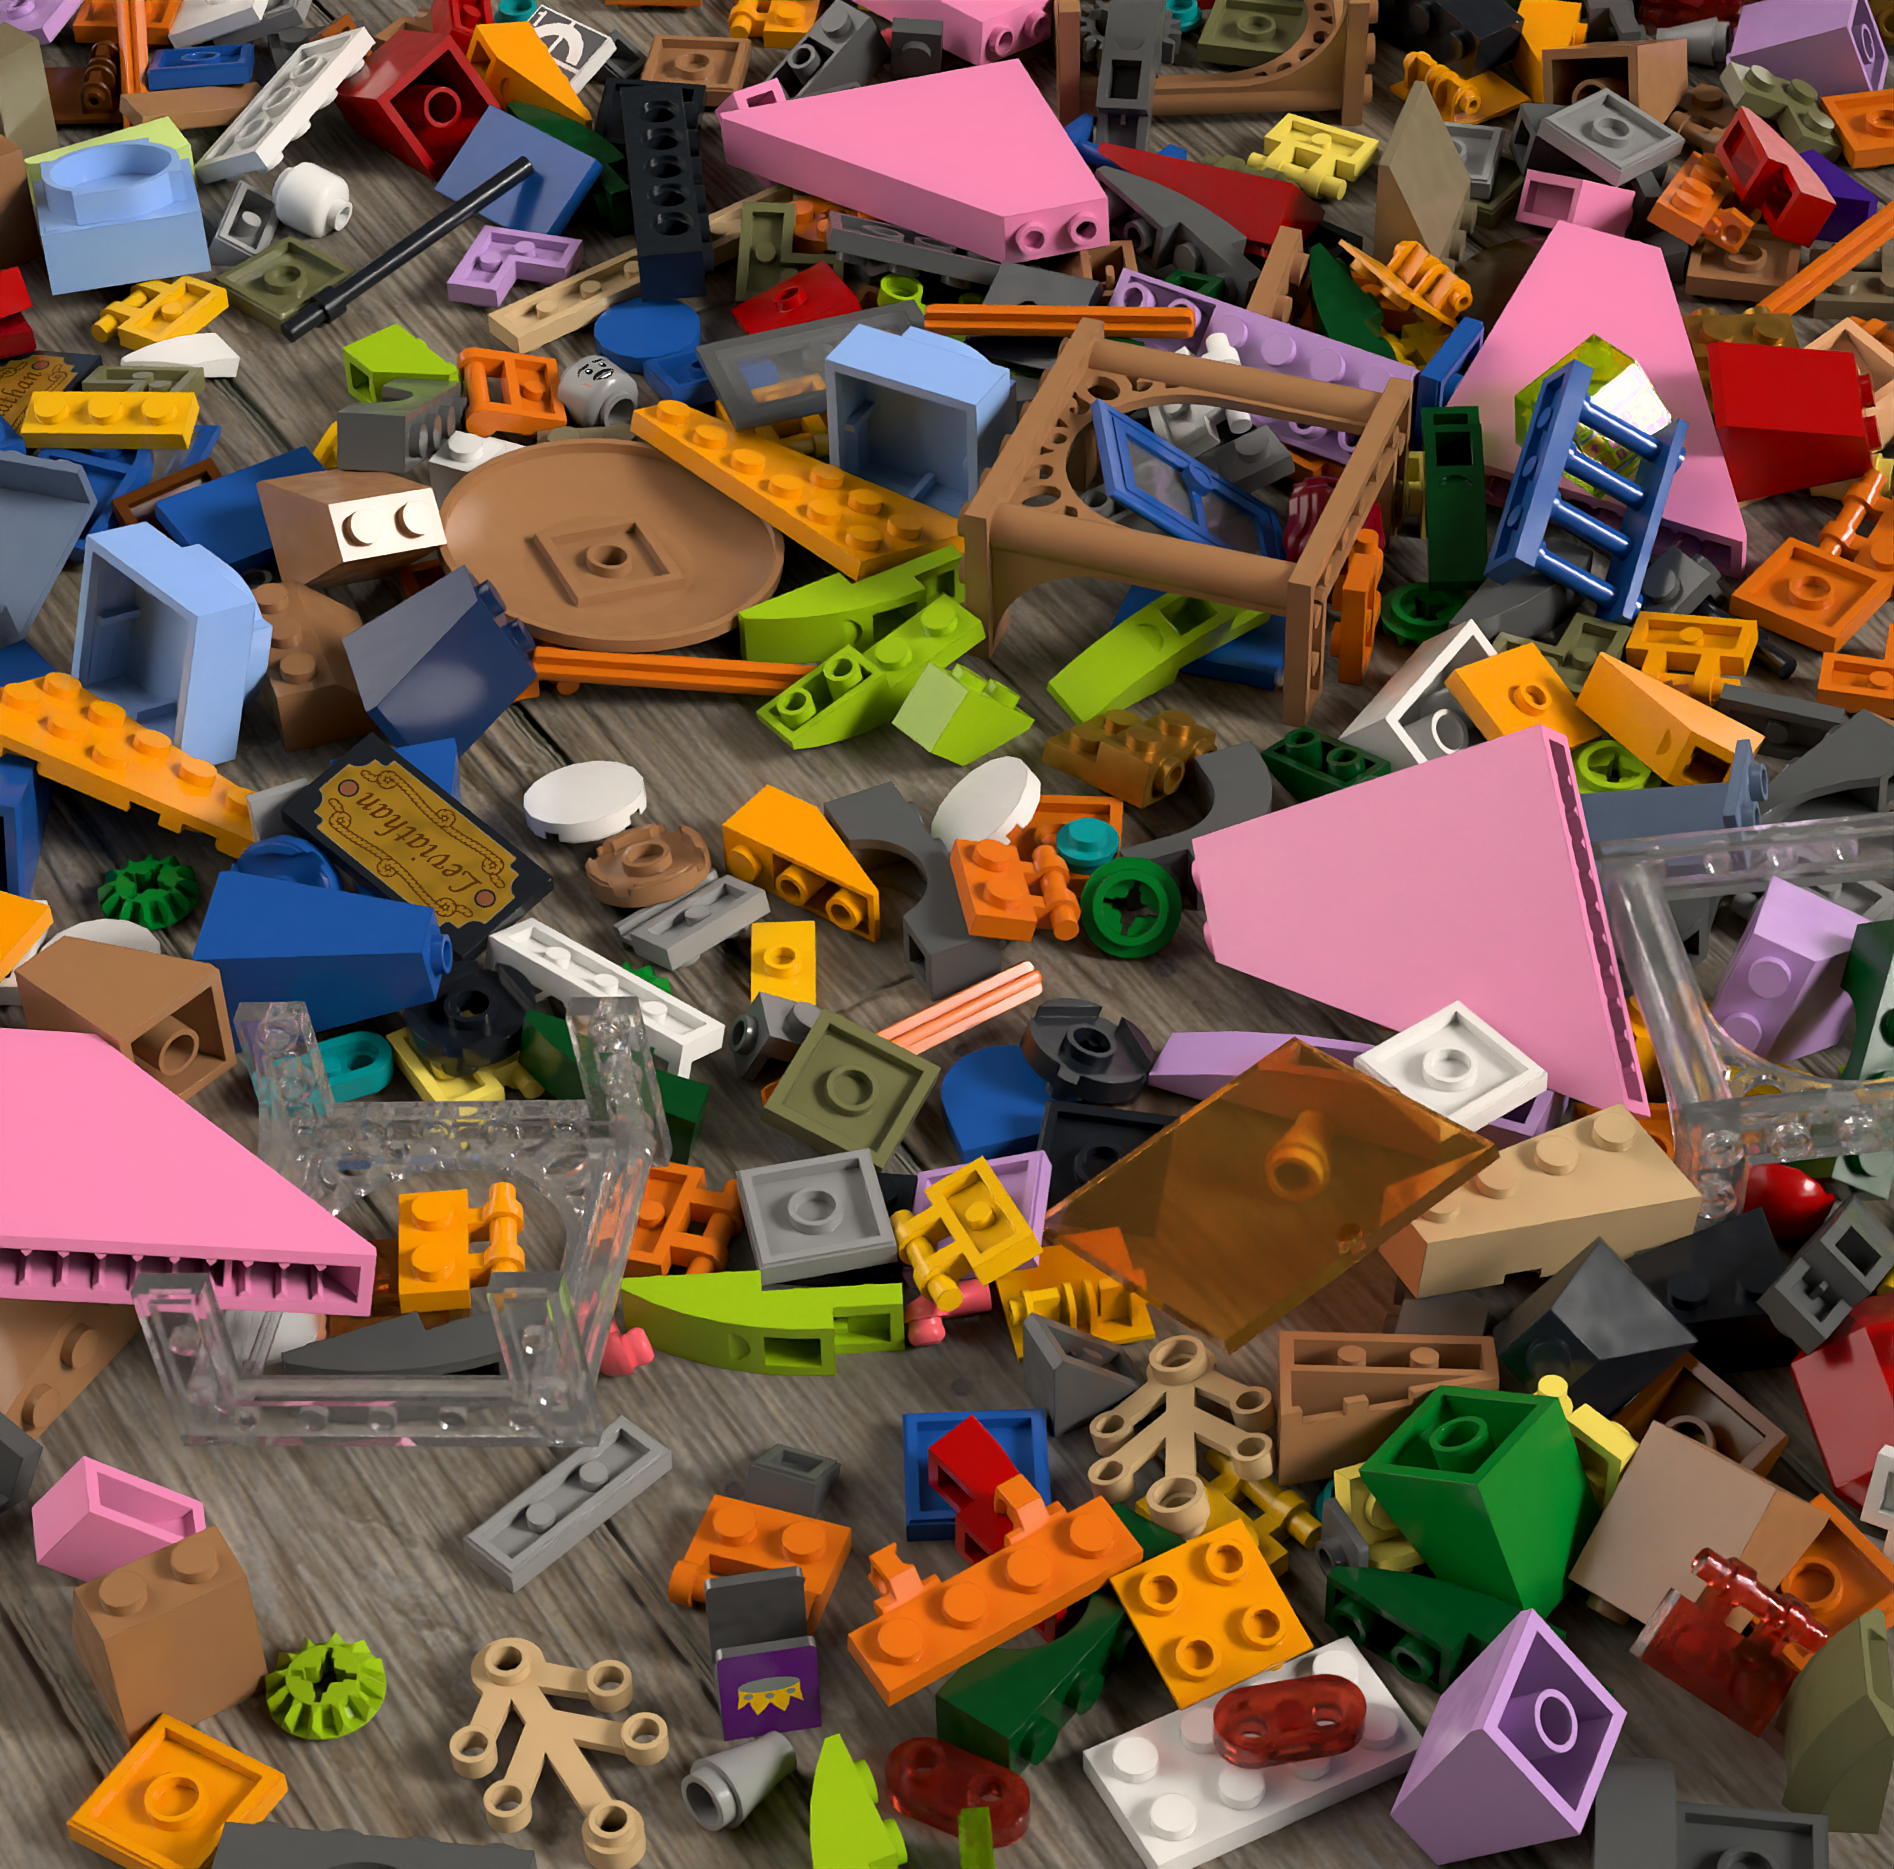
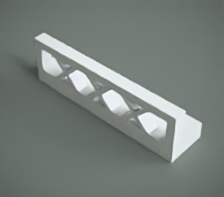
[484,918,725,1079]

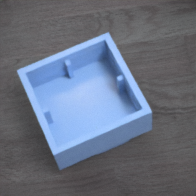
[33,137,212,296]
[825,324,1017,518]
[71,521,273,765]

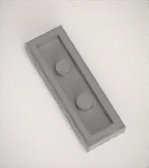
[462,1415,673,1594]

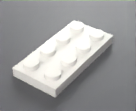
[194,27,376,184]
[1083,1636,1422,1869]

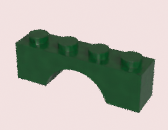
[1790,919,1894,1201]
[935,1502,1186,1785]

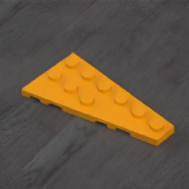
[630,400,965,582]
[0,672,256,859]

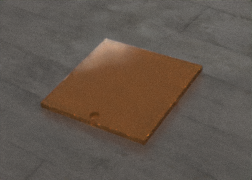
[1043,1036,1500,1355]

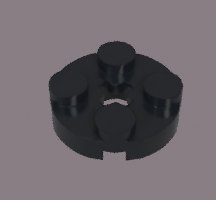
[404,960,537,1077]
[1019,998,1154,1104]

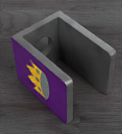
[704,1566,822,1741]

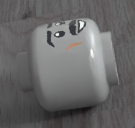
[557,355,639,428]

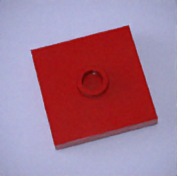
[730,260,862,362]

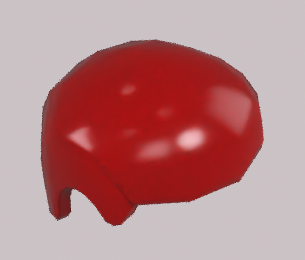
[1729,1150,1836,1242]

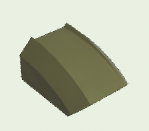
[1775,1608,1894,1834]

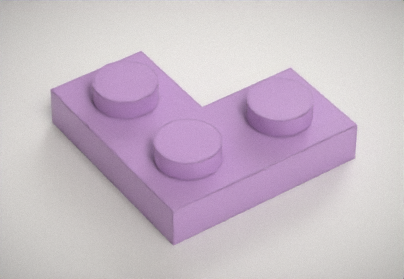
[447,225,585,308]

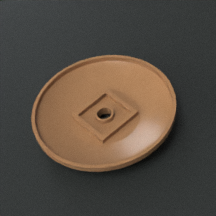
[436,438,785,653]

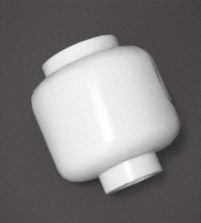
[272,162,352,239]

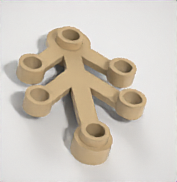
[1087,1335,1278,1541]
[449,1637,669,1869]

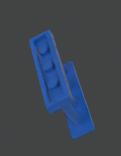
[1483,359,1689,626]

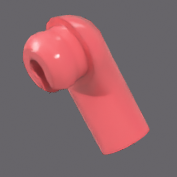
[903,1279,992,1347]
[580,1307,655,1377]

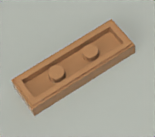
[119,82,263,130]

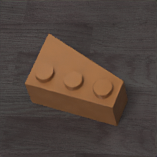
[0,1298,162,1441]
[1276,1331,1499,1487]

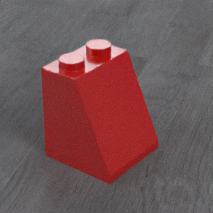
[333,29,505,180]
[1707,341,1882,502]

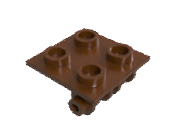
[44,40,123,127]

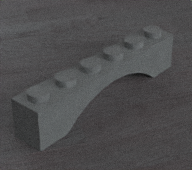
[1606,708,1894,992]

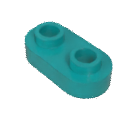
[263,1031,395,1115]

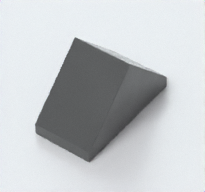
[1023,1312,1146,1437]

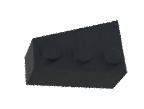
[1368,0,1525,78]
[1624,1206,1795,1375]

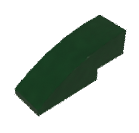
[518,1009,711,1165]

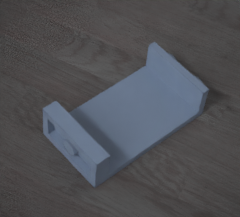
[0,450,98,649]
[1580,739,1768,877]

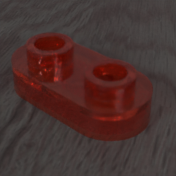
[1212,1674,1367,1769]
[885,1737,1031,1849]

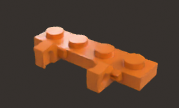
[1646,151,1762,255]
[847,1473,1144,1707]

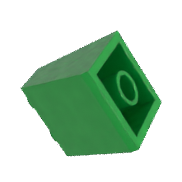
[1358,1385,1601,1621]

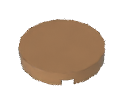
[585,824,712,908]

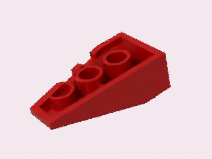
[1098,142,1325,262]

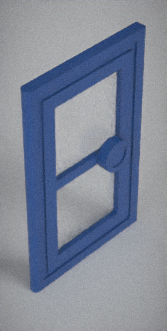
[1090,398,1286,561]

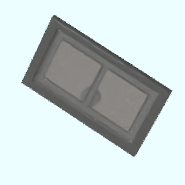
[695,299,925,432]

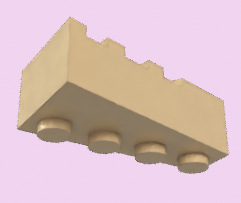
[1378,1103,1702,1299]

